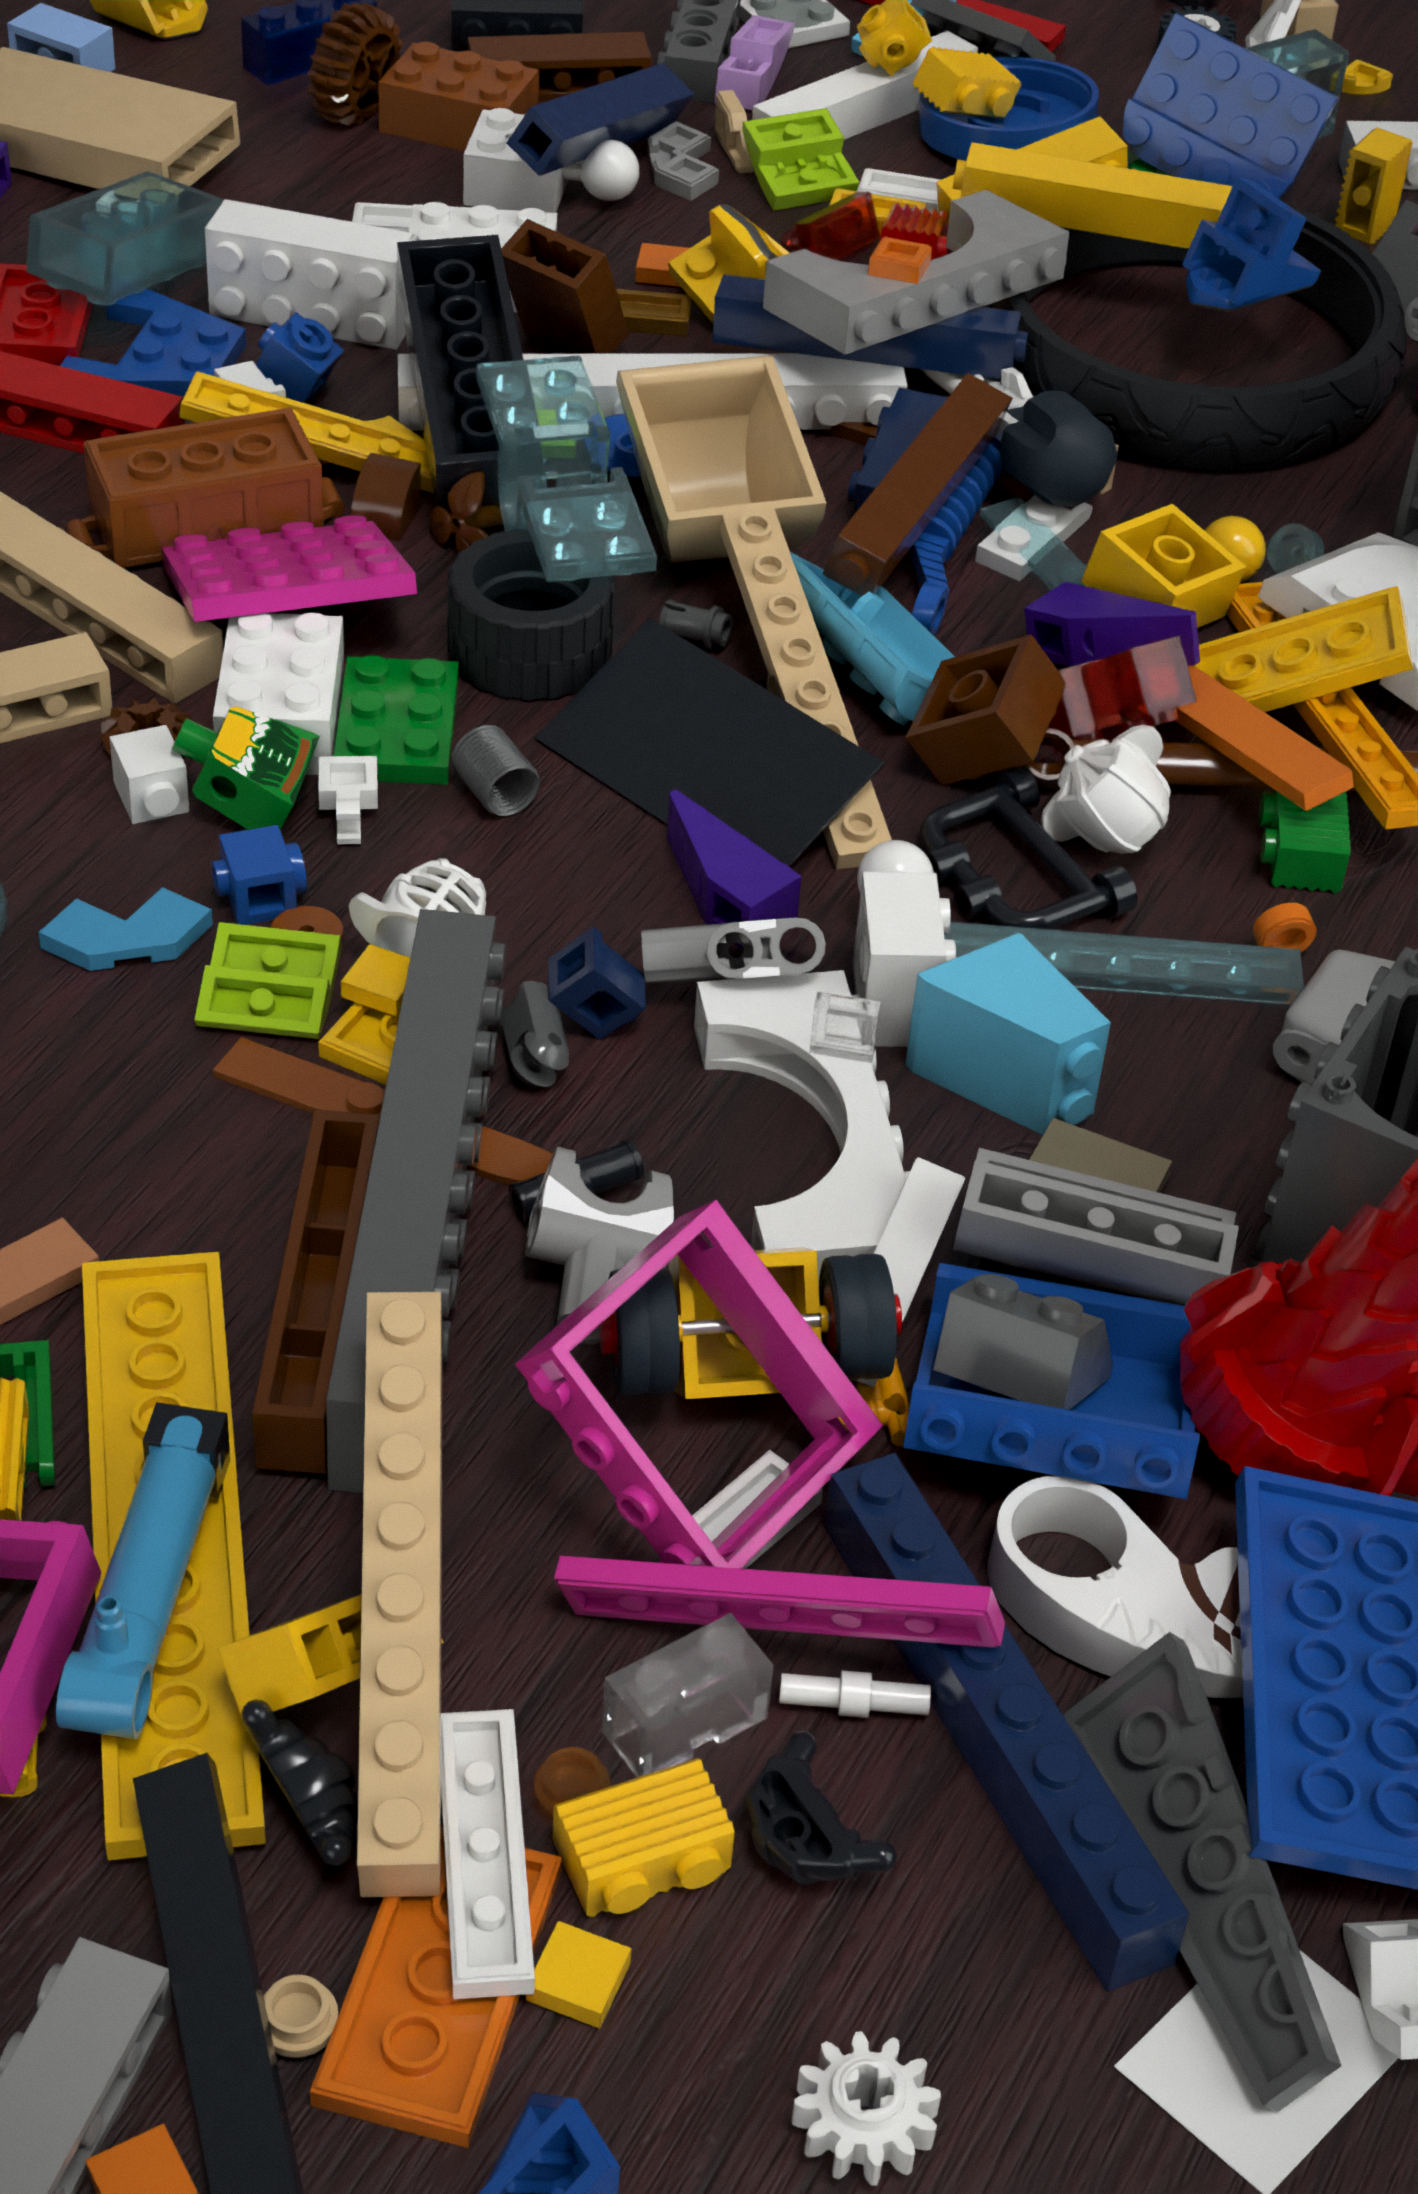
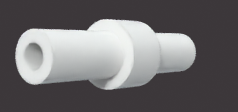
[779,1670,931,1718]

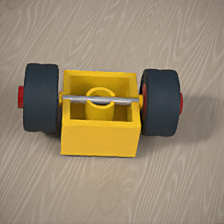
[599,1247,902,1399]

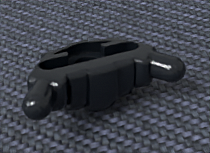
[241,1699,358,1866]
[744,1731,897,1885]

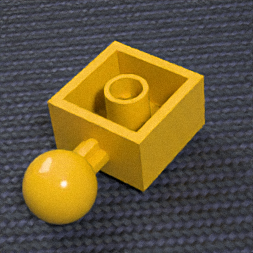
[1081,504,1266,628]

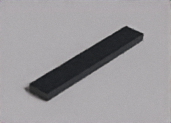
[133,1753,304,2194]

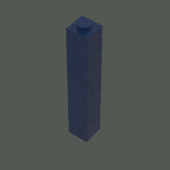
[506,63,695,176]
[712,274,1028,379]

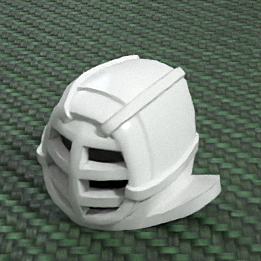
[1041,725,1171,854]
[349,858,486,958]

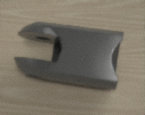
[502,981,569,1088]

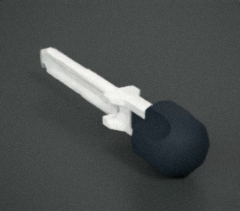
[920,367,1117,507]

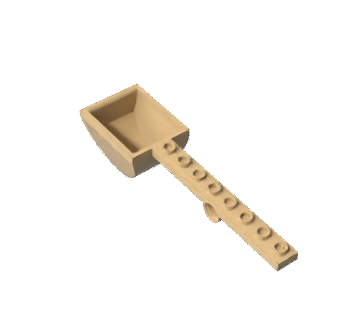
[616,355,892,870]

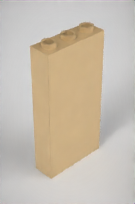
[0,47,240,206]

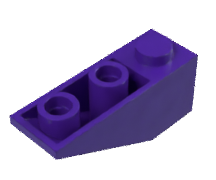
[1024,582,1200,668]
[667,789,802,950]

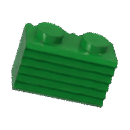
[1259,789,1351,894]

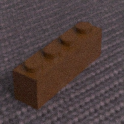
[468,32,652,102]

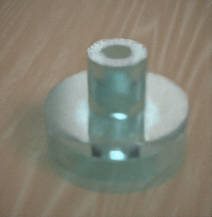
[1267,523,1324,573]

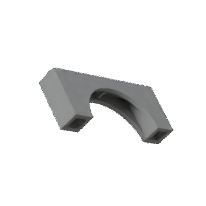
[763,190,1069,354]

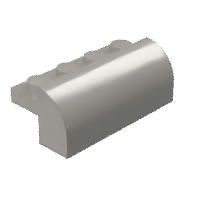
[952,1148,1239,1306]

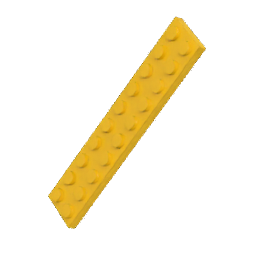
[82,1252,266,1860]

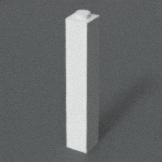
[752,31,978,140]

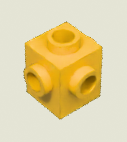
[857,0,932,76]

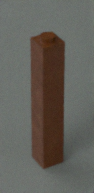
[822,373,1013,597]

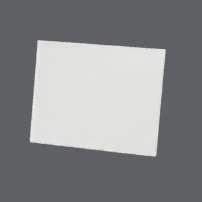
[1114,1951,1398,2194]

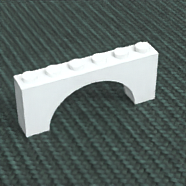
[694,970,910,1285]

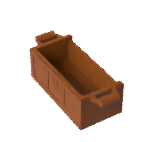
[65,408,345,568]

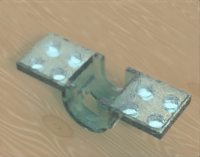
[476,355,657,582]

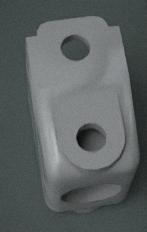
[1273,949,1395,1084]

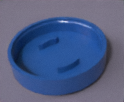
[919,57,1099,161]

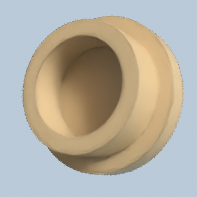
[263,1975,338,2058]

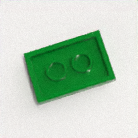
[334,655,459,785]

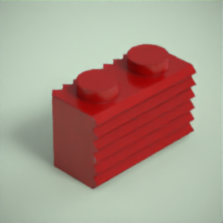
[879,203,951,260]

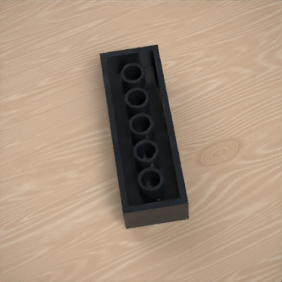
[397,235,543,509]

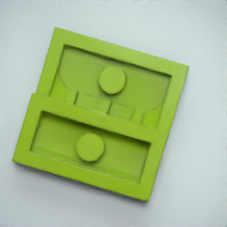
[742,108,859,211]
[194,922,342,1039]

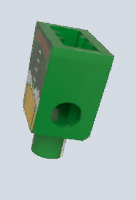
[171,706,320,830]

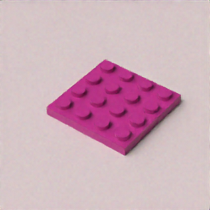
[162,515,417,622]

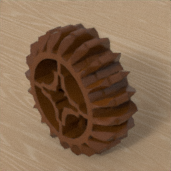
[307,2,403,126]

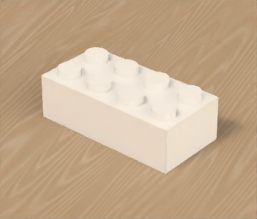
[205,199,414,350]

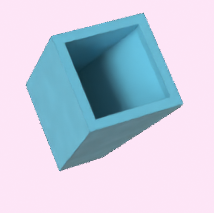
[905,932,1111,1135]

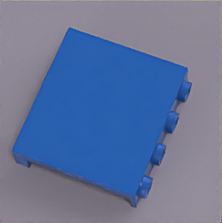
[903,1263,1200,1499]

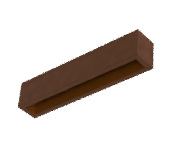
[252,1109,380,1474]

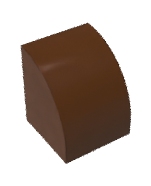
[351,453,421,541]

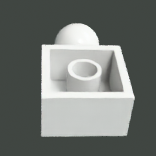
[463,108,639,213]
[852,840,956,1047]

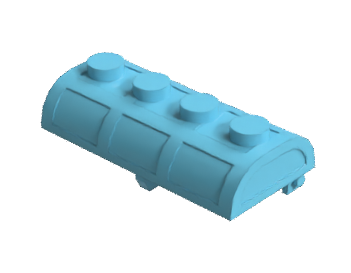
[790,552,955,726]

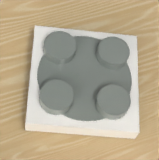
[740,0,850,49]

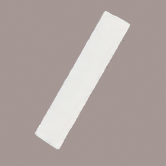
[856,1158,965,1387]

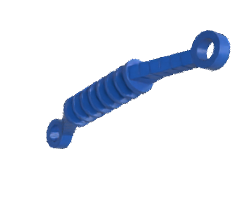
[908,393,1041,637]

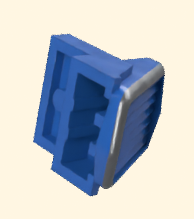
[1182,176,1321,312]

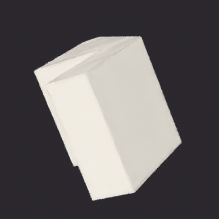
[1343,1919,1418,2060]

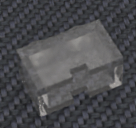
[602,1613,773,1778]

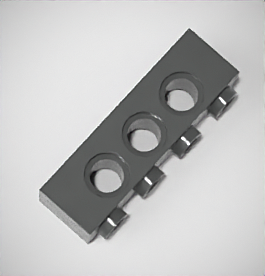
[657,0,741,103]

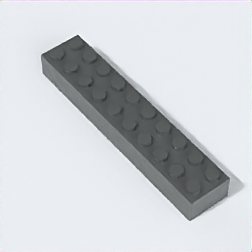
[326,909,506,1493]

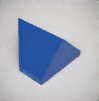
[478,2092,620,2194]

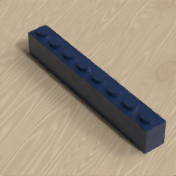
[824,1453,1190,1992]

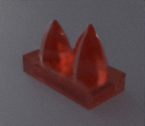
[781,192,880,260]

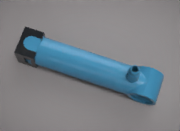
[56,1402,230,1739]

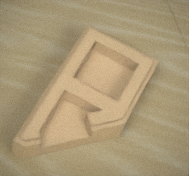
[714,90,754,174]

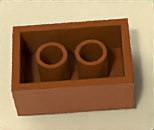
[378,42,539,151]

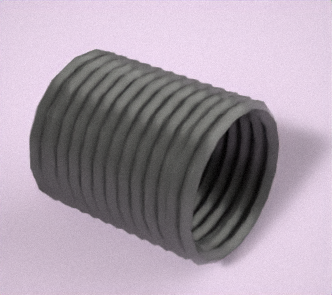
[452,725,540,817]

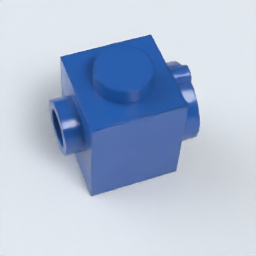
[256,312,345,403]
[211,825,307,925]

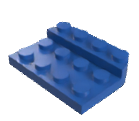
[1123,13,1340,199]

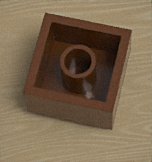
[905,634,1067,786]

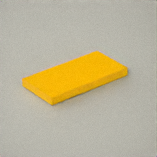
[1194,586,1413,712]

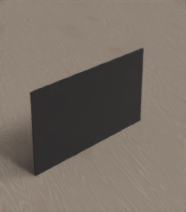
[535,618,885,867]

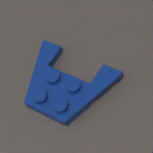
[60,280,246,398]

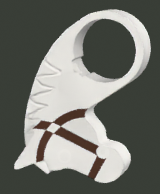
[987,1476,1243,1698]

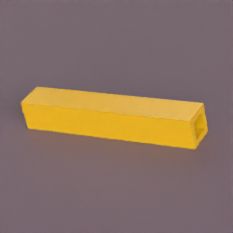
[953,142,1233,249]

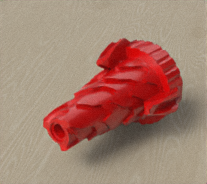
[1179,1158,1418,1497]

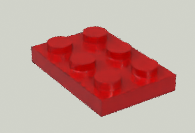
[0,263,98,366]

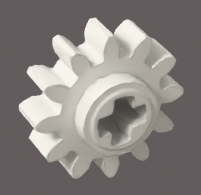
[792,2031,941,2186]

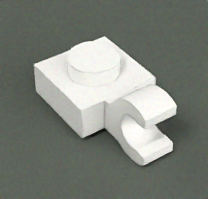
[319,756,378,844]

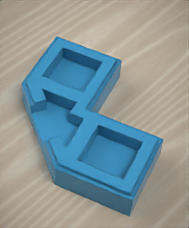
[39,887,213,971]

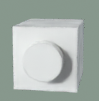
[110,725,189,824]

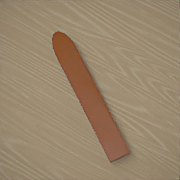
[212,1037,553,1185]

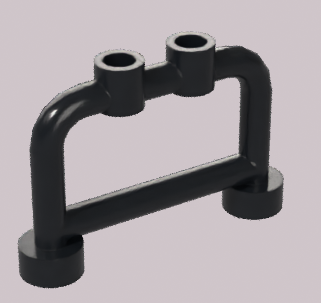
[920,766,1138,935]

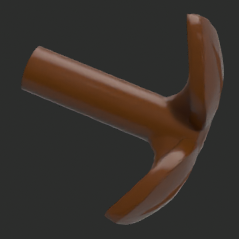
[429,472,519,552]

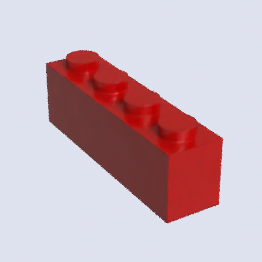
[0,351,185,454]

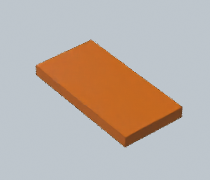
[310,1826,562,2148]

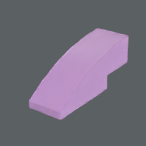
[715,15,795,110]

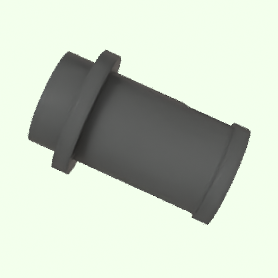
[659,599,733,650]

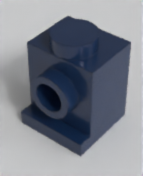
[548,926,646,1040]

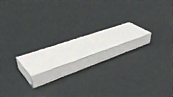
[441,1709,535,1999]

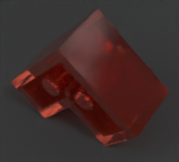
[1048,636,1197,740]

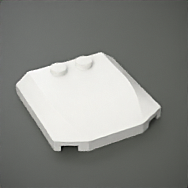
[1258,532,1418,711]

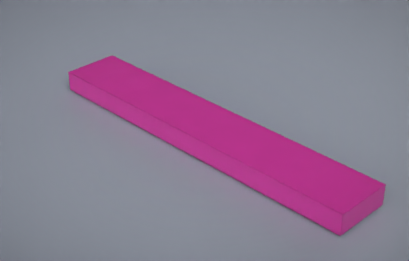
[554,1556,1005,1648]

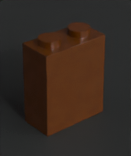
[501,219,629,354]

